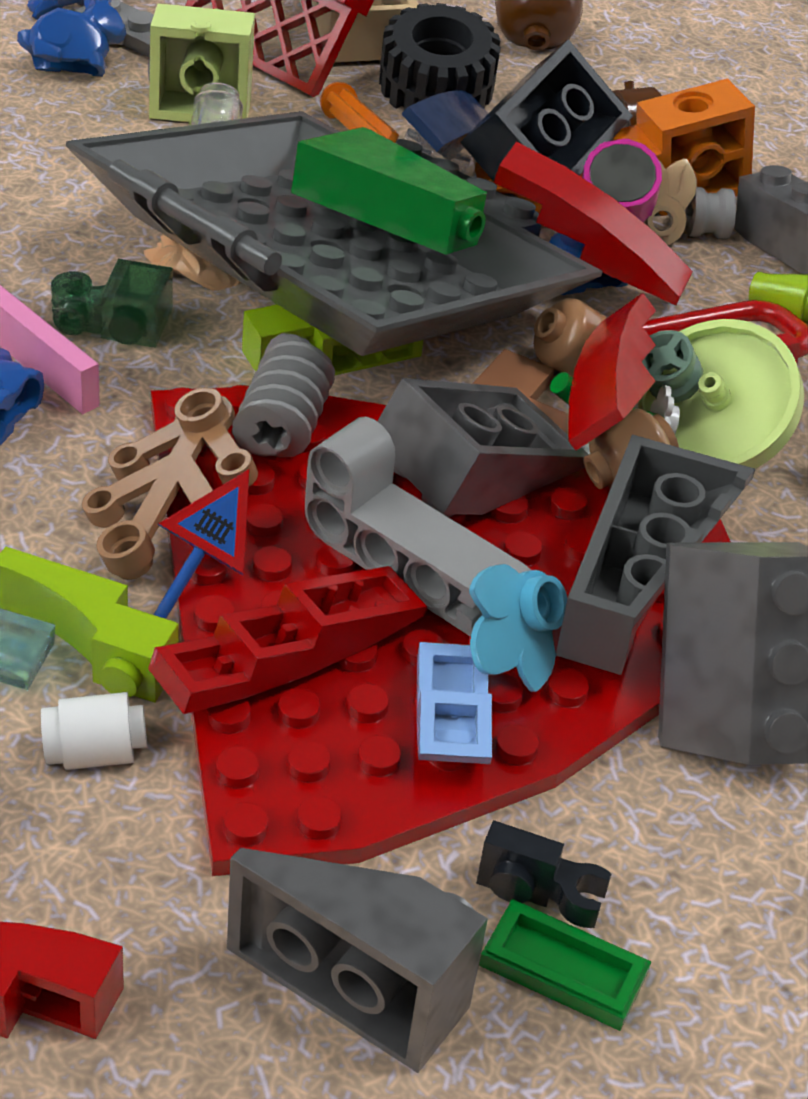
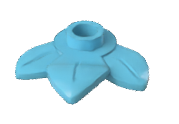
[469,564,568,692]

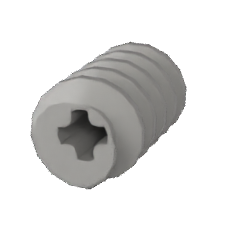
[232,333,335,458]

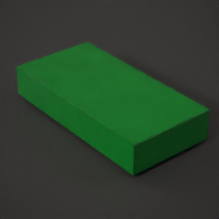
[479,899,651,1031]

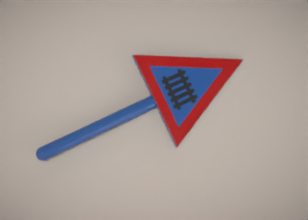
[153,468,250,619]

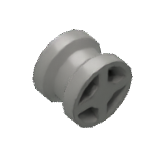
[685,187,736,239]

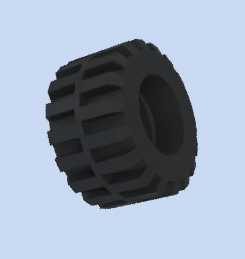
[379,3,501,110]

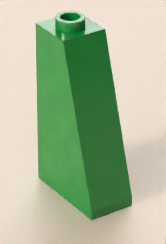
[291,127,487,255]

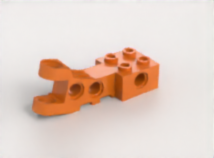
[472,78,755,226]

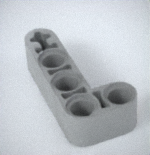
[305,417,531,636]

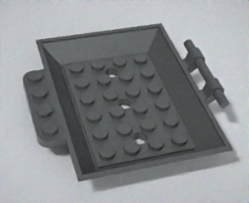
[66,111,603,356]

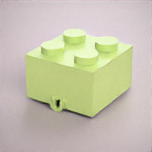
[149,3,255,125]

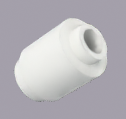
[41,692,147,770]

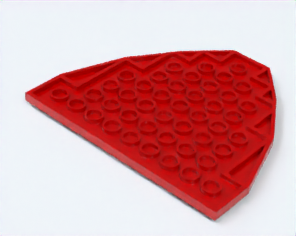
[151,385,731,876]

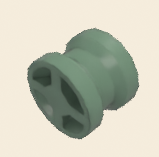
[642,330,704,403]

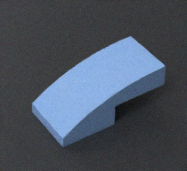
[417,642,492,764]

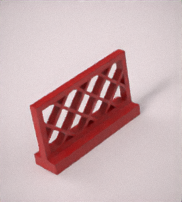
[185,0,374,97]

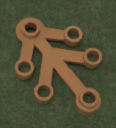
[81,387,258,580]

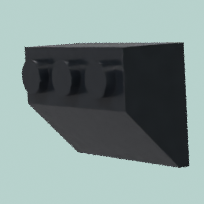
[460,39,633,181]

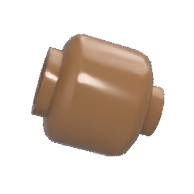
[533,298,607,377]
[584,409,679,490]

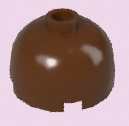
[495,0,583,50]

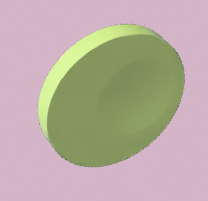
[638,319,804,469]

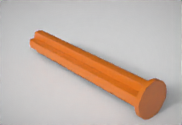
[320,82,399,144]

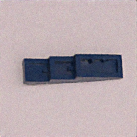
[401,91,488,161]

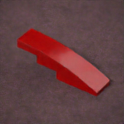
[493,141,693,305]
[568,293,656,451]
[148,566,427,714]

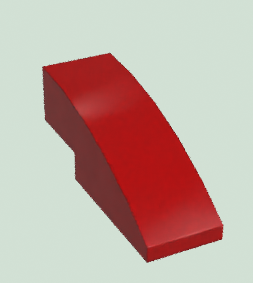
[0,922,124,1039]

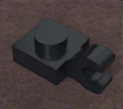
[476,820,612,928]

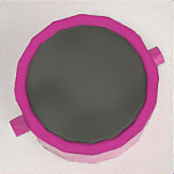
[582,139,662,222]

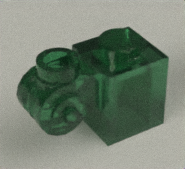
[51,258,173,348]

